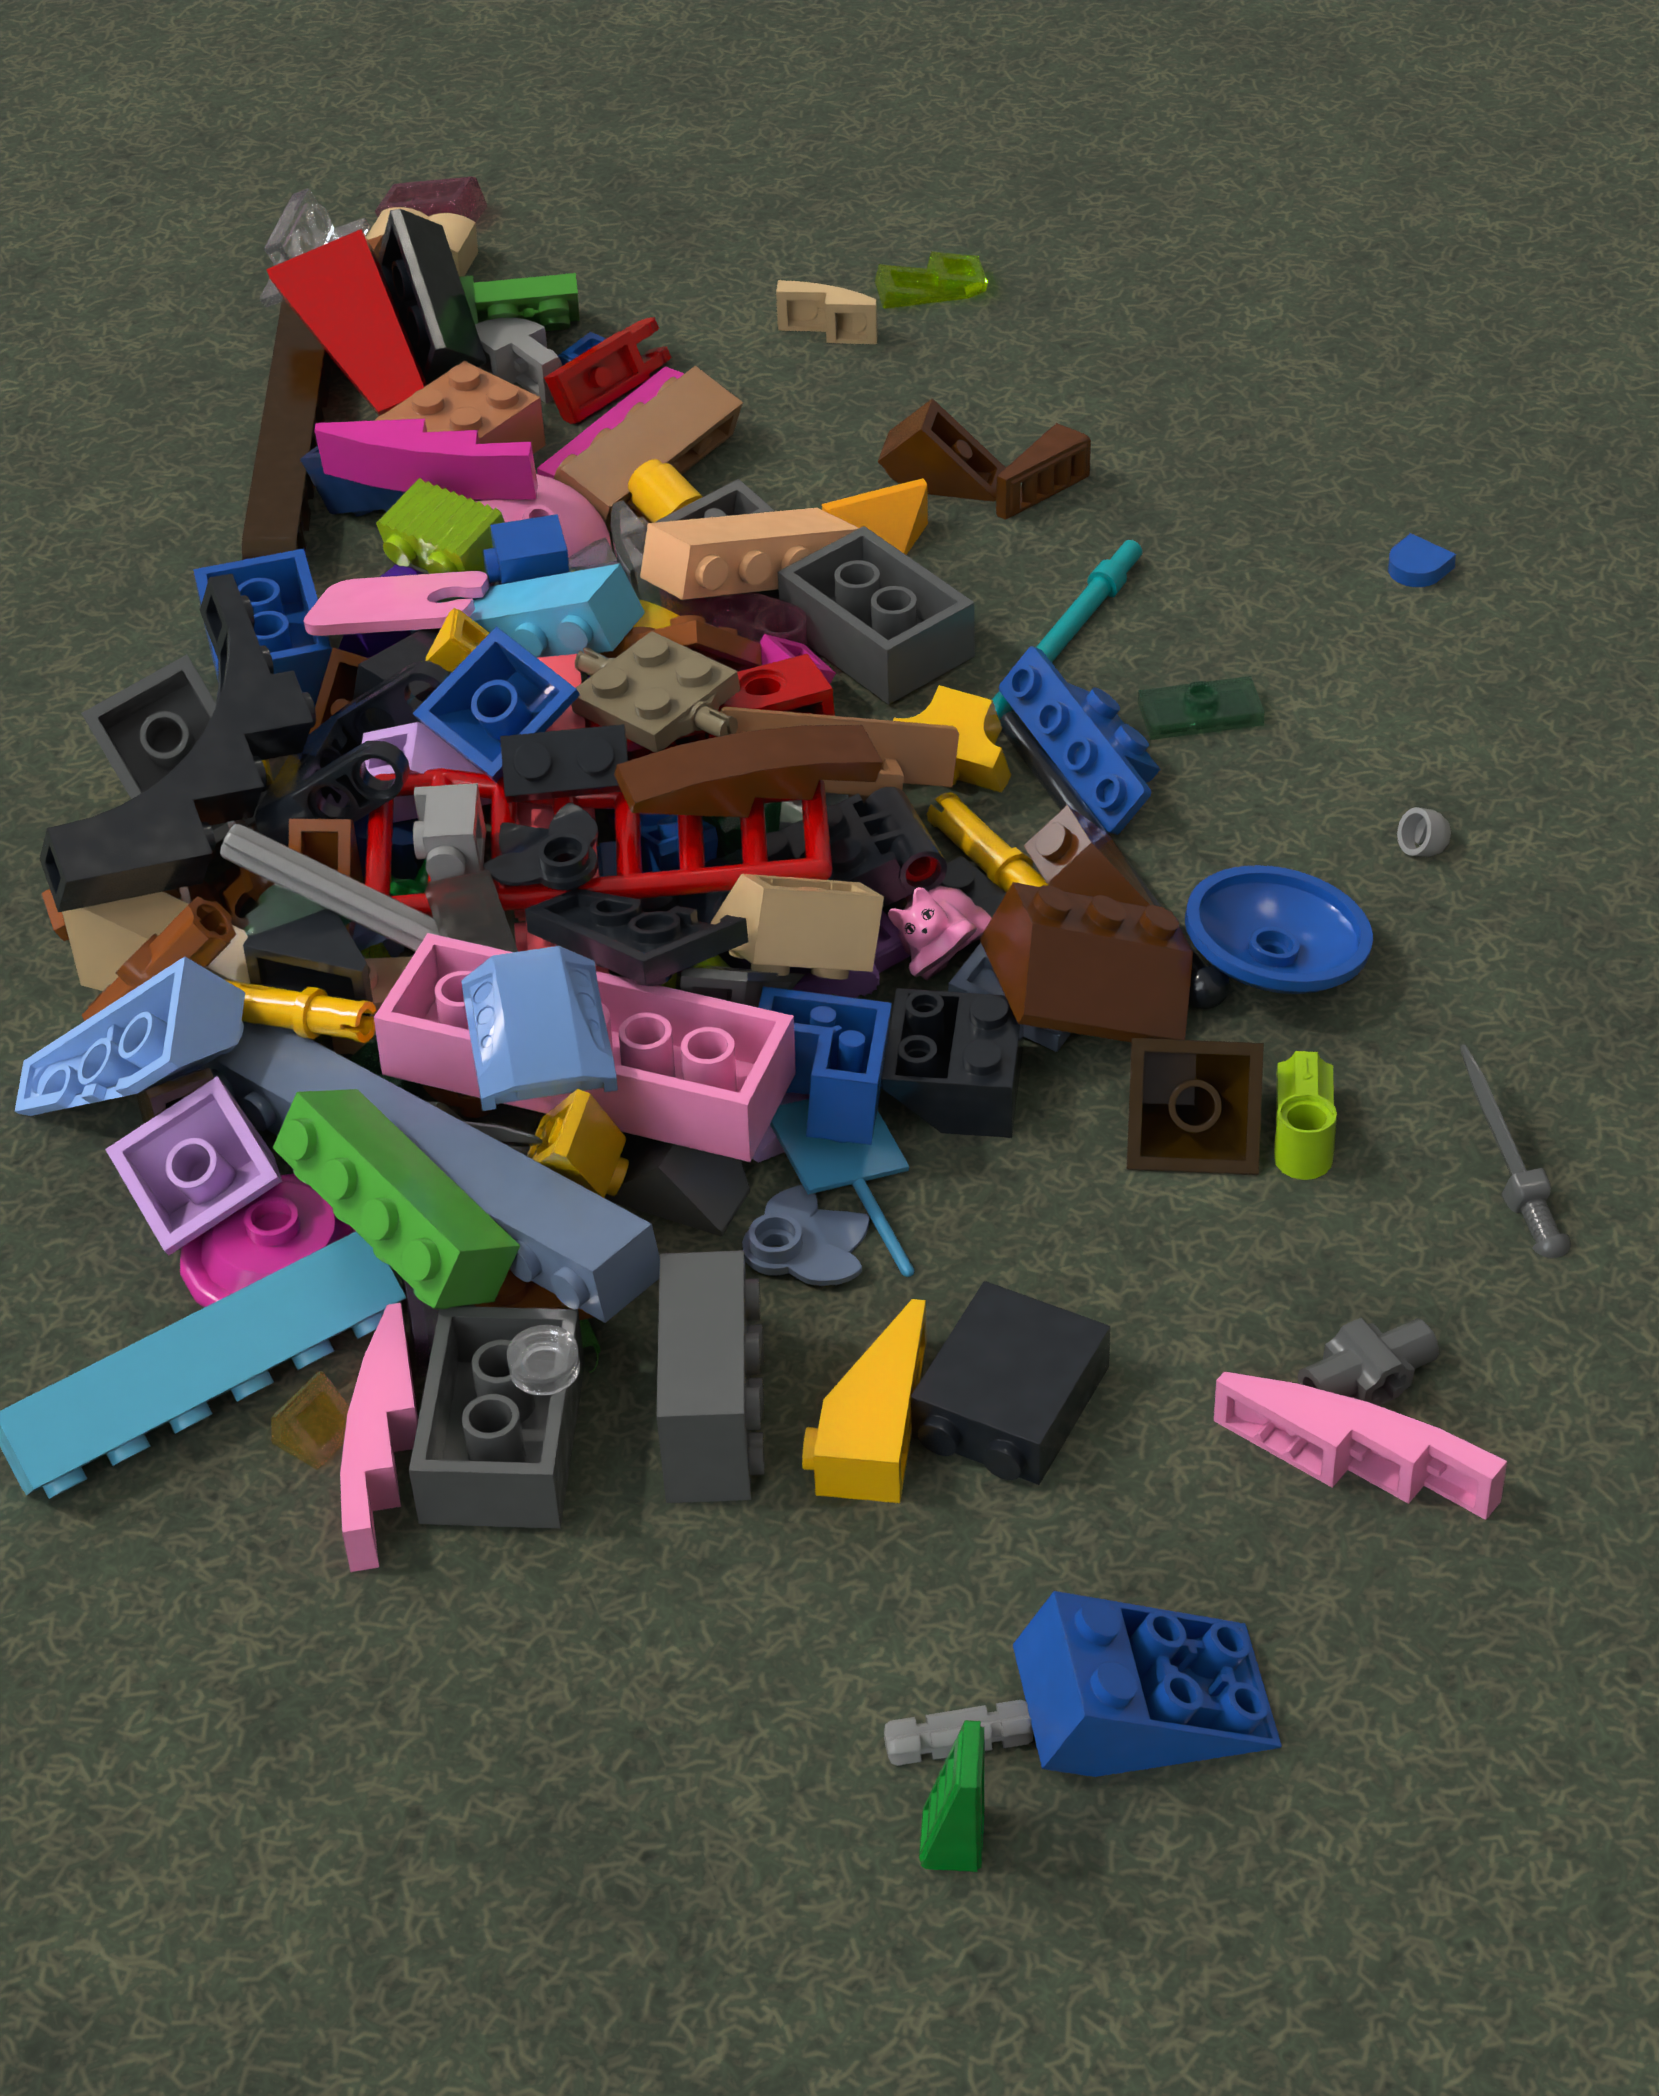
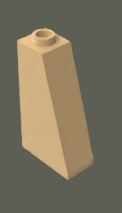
[62,892,253,991]

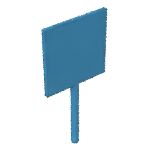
[770,1099,915,1277]

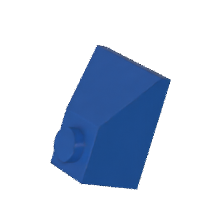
[413,626,580,783]

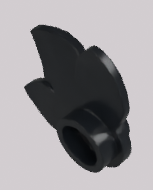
[483,803,599,891]

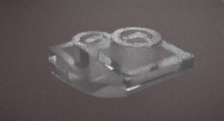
[611,500,655,604]

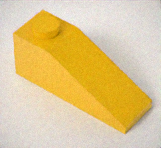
[527,1089,629,1198]
[802,1299,927,1503]

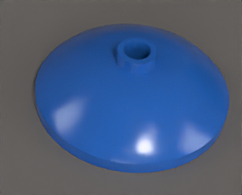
[1185,865,1373,994]

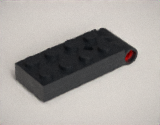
[640,787,947,969]

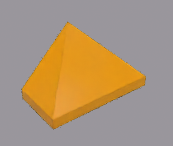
[822,478,928,555]

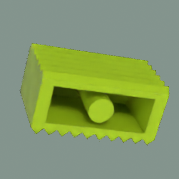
[376,478,505,574]

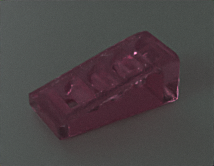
[375,176,487,222]

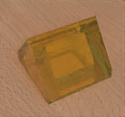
[271,1371,350,1470]

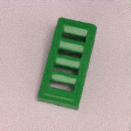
[919,1720,985,1872]

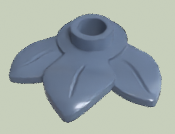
[742,1185,869,1286]

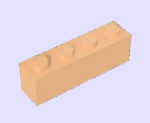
[640,508,859,600]

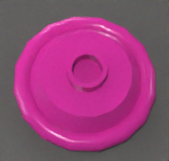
[180,1174,356,1308]

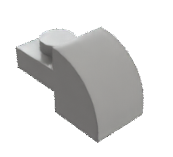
[475,318,562,404]

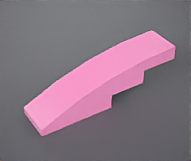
[340,1303,418,1572]
[1214,1372,1507,1520]

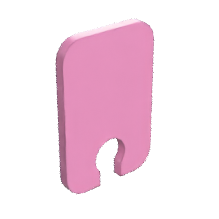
[303,571,490,636]

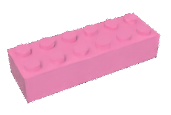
[374,933,796,1162]

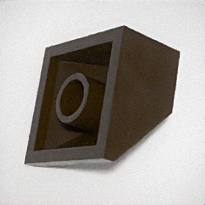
[1127,1038,1264,1175]

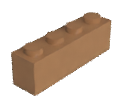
[554,366,743,532]

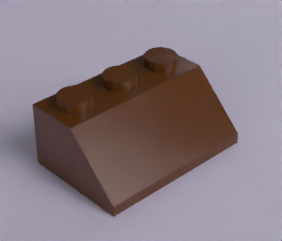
[980,882,1193,1043]

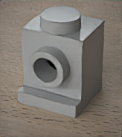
[413,783,486,884]

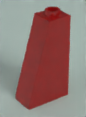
[266,229,427,416]

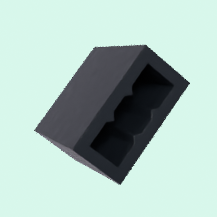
[911,1281,1110,1485]

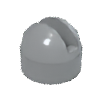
[1397,807,1451,857]

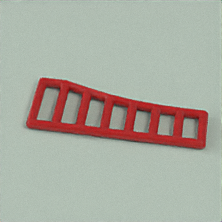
[365,768,832,918]

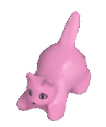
[888,886,992,980]

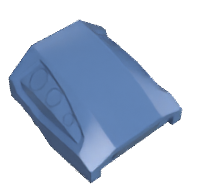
[461,946,618,1111]

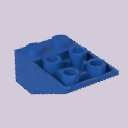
[1013,1591,1282,1777]

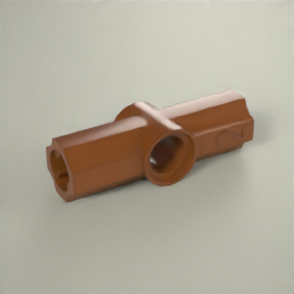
[81,896,237,1021]

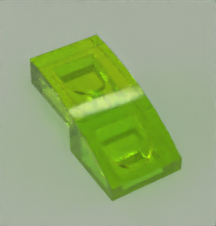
[875,251,988,309]

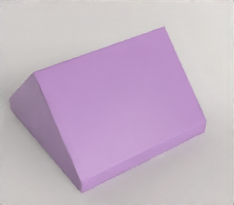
[105,1076,282,1255]

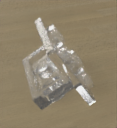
[259,188,371,307]

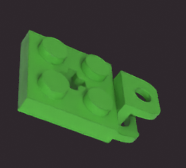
[460,273,580,331]

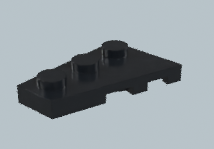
[525,888,749,986]

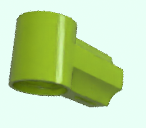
[1274,1051,1337,1180]

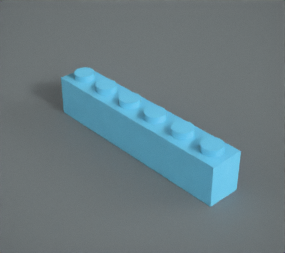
[0,1232,406,1499]

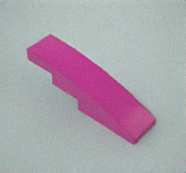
[315,418,538,500]

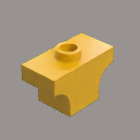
[893,685,1011,793]

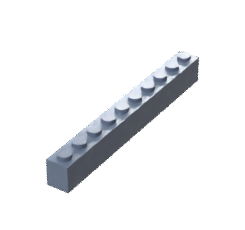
[172,1021,660,1323]

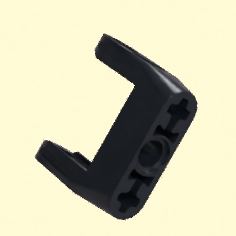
[255,661,449,847]

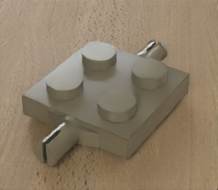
[571,631,740,752]

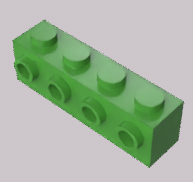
[273,1089,520,1309]

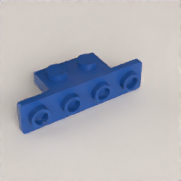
[999,646,1161,835]

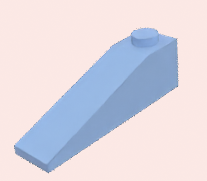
[15,957,245,1116]

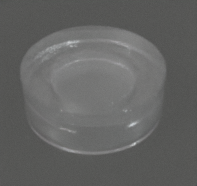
[507,1325,580,1395]

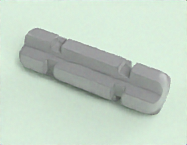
[884,1700,1034,1766]

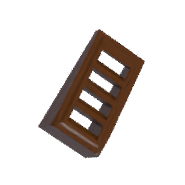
[996,423,1091,520]

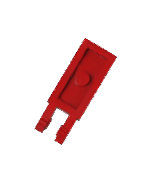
[544,317,672,424]

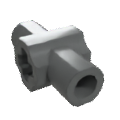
[1298,1318,1439,1406]

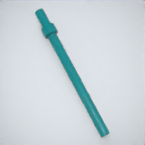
[992,540,1143,720]

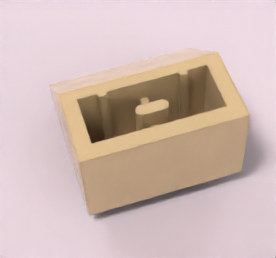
[711,874,884,980]

